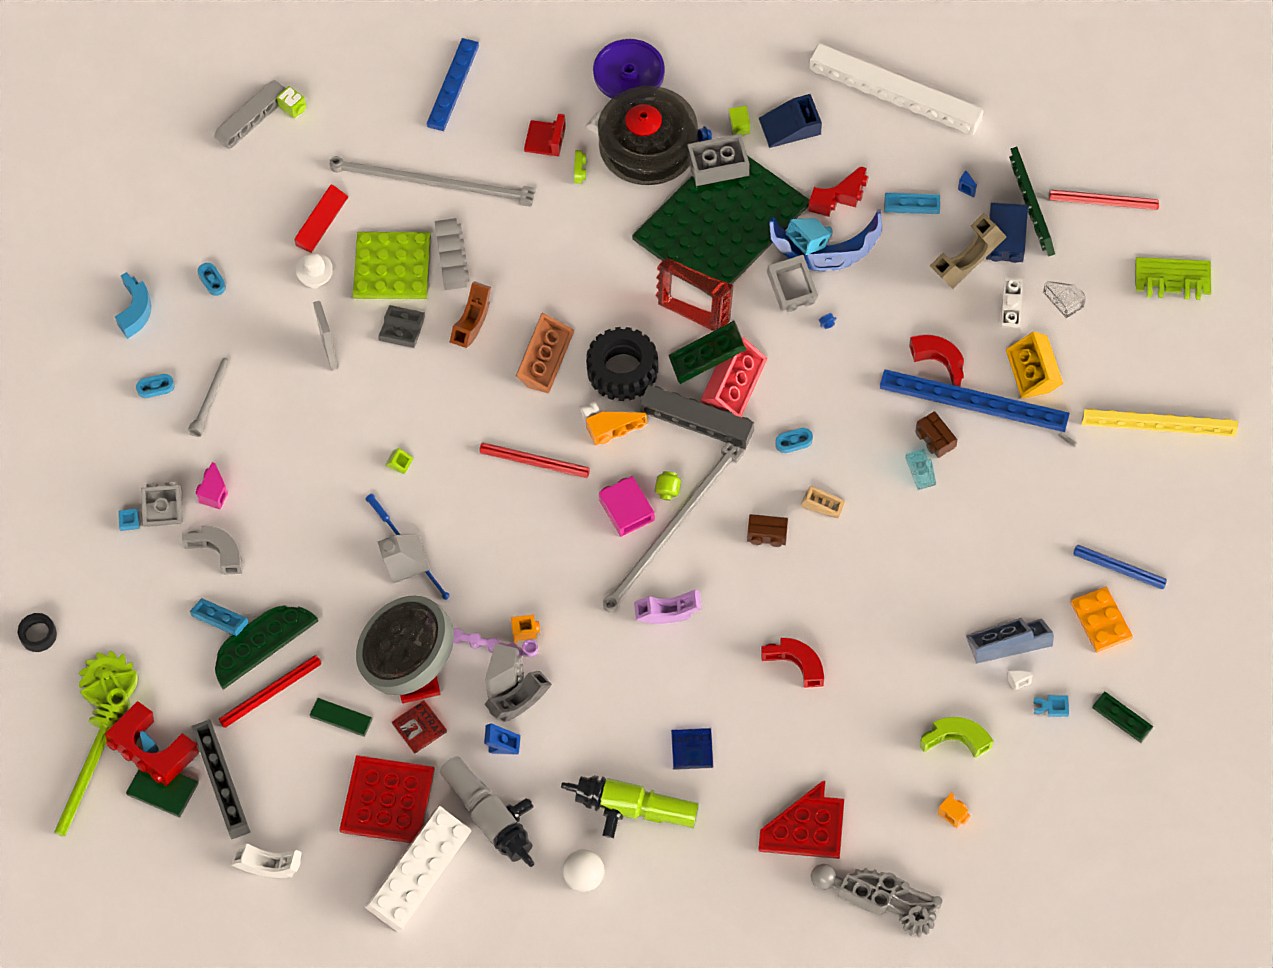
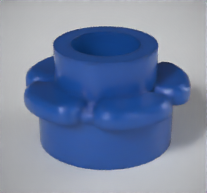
[697,126,712,142]
[819,313,837,329]

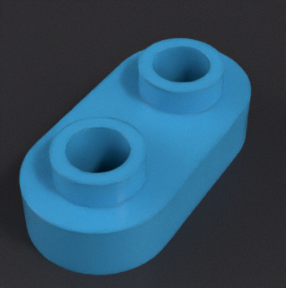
[198,263,226,296]
[136,374,174,398]
[775,428,813,453]

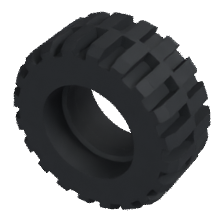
[586,327,658,401]

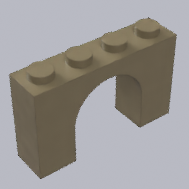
[930,213,1006,289]

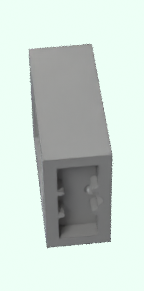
[767,255,818,312]

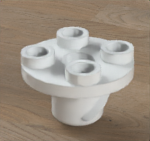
[296,253,333,289]

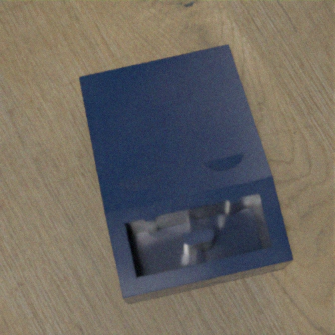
[759,94,822,148]

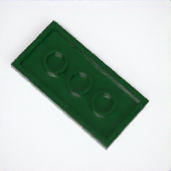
[668,321,747,384]

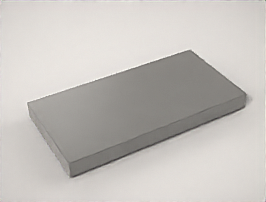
[313,301,338,370]

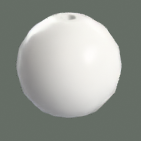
[563,850,604,892]

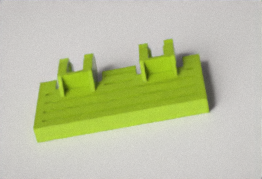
[1135,257,1211,300]

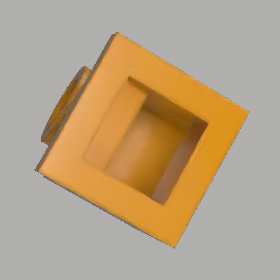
[511,614,540,643]
[938,792,971,828]

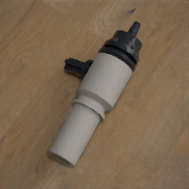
[439,756,534,867]

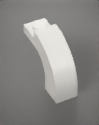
[231,843,302,878]

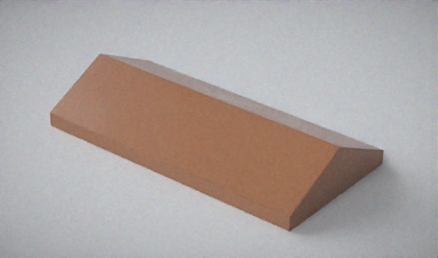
[516,313,575,393]

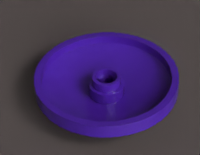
[593,39,665,102]

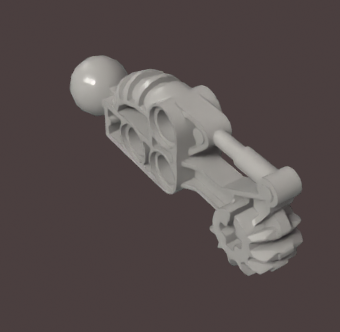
[811,864,943,937]

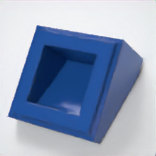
[958,170,977,197]

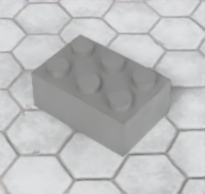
[687,134,749,186]

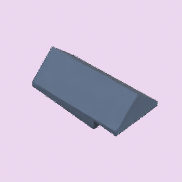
[966,618,1054,664]

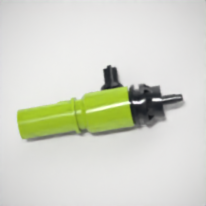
[561,775,699,839]

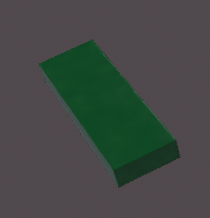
[1092,691,1154,743]
[310,698,372,737]

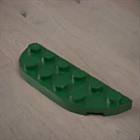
[215,605,318,690]

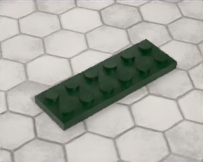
[1009,146,1055,257]

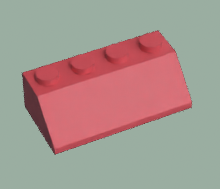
[700,337,767,417]

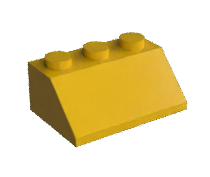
[1006,331,1063,399]

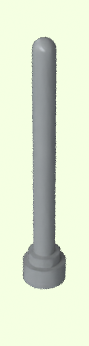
[188,358,229,437]

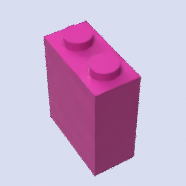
[599,476,655,537]

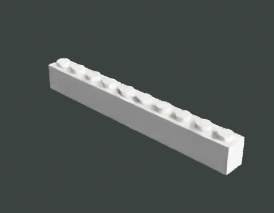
[810,43,983,135]

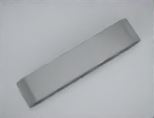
[214,80,286,149]

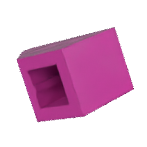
[196,462,228,510]

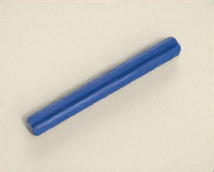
[1073,545,1167,589]

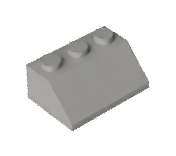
[485,644,524,699]

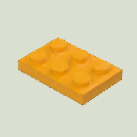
[1070,586,1133,653]

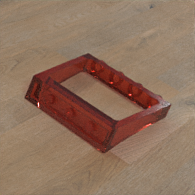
[656,258,734,331]

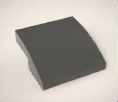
[378,305,425,348]

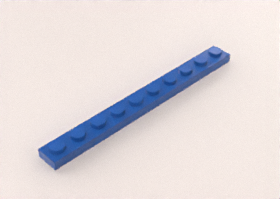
[880,369,1070,432]

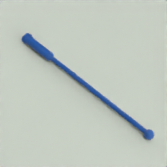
[365,494,450,600]

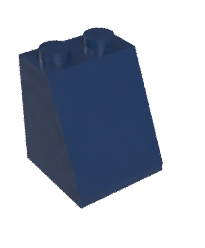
[986,202,1028,263]

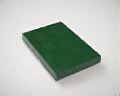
[126,770,199,818]

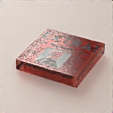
[392,700,447,754]

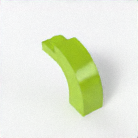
[920,717,994,758]

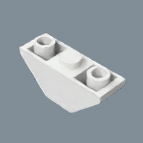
[1000,277,1023,329]

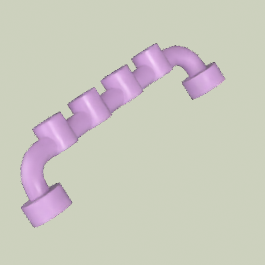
[428,616,538,657]

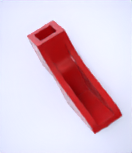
[808,167,869,217]

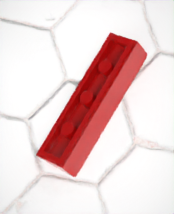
[294,184,348,253]

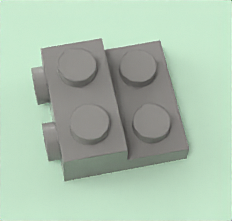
[141,482,183,527]

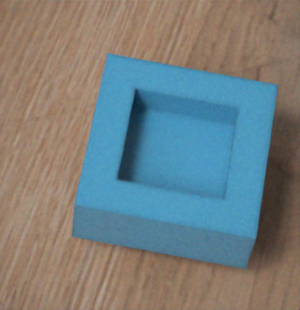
[118,508,140,531]

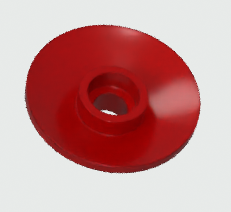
[625,104,662,136]

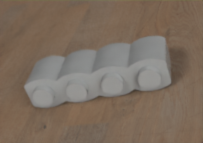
[435,218,470,290]

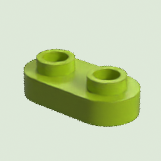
[574,150,586,184]

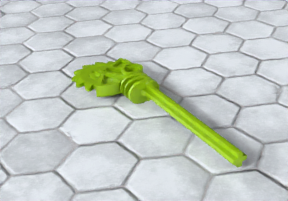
[54,650,138,837]

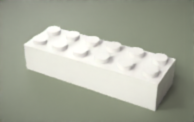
[365,806,472,932]

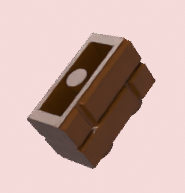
[915,411,958,458]
[747,514,788,547]

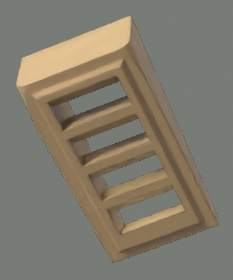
[801,485,845,518]

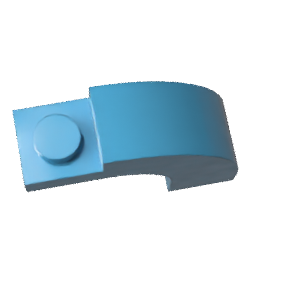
[115,272,151,339]

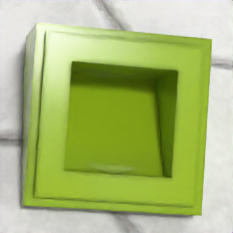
[385,448,414,474]

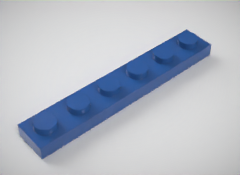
[427,38,479,131]

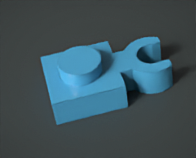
[1034,695,1069,717]

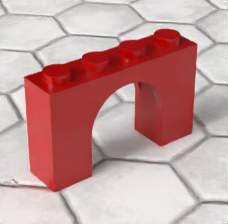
[105,701,199,786]

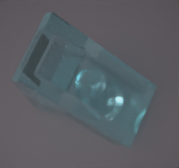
[905,449,936,490]

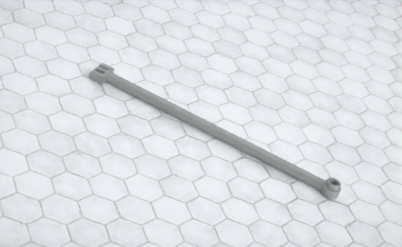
[329,156,536,207]
[603,442,744,613]

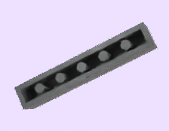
[640,385,754,449]
[191,719,251,840]

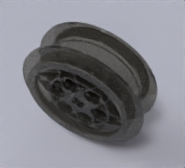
[598,86,698,185]

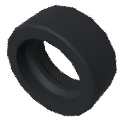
[17,613,57,652]

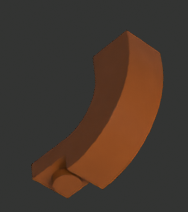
[449,281,491,348]

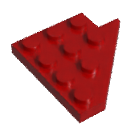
[759,781,844,859]

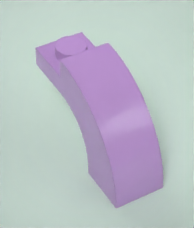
[634,589,701,624]

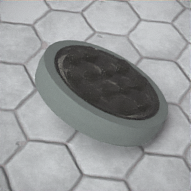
[356,595,454,695]

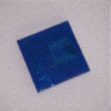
[671,728,713,770]

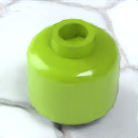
[655,471,681,501]

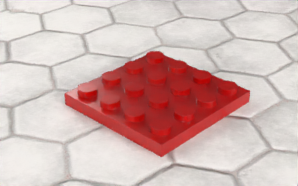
[339,755,435,843]

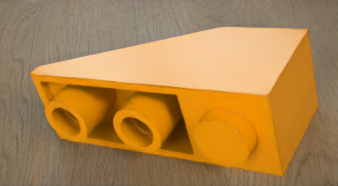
[585,411,647,446]

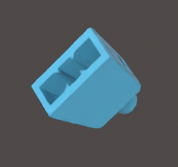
[786,218,833,255]

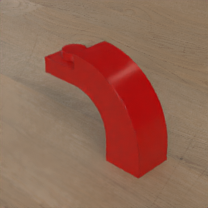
[909,335,964,387]
[761,638,824,688]

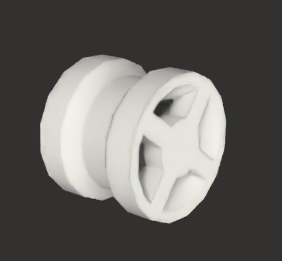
[580,401,600,422]

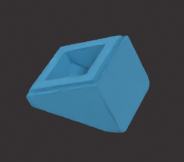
[140,731,159,753]

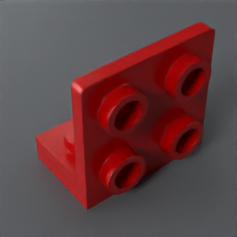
[524,114,566,157]

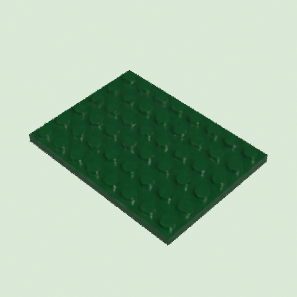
[632,155,810,301]

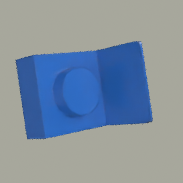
[484,723,521,755]

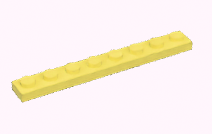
[1082,408,1238,436]

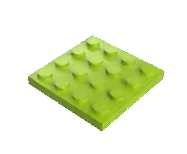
[353,232,431,299]

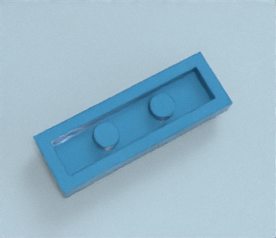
[884,193,940,214]
[190,598,248,636]

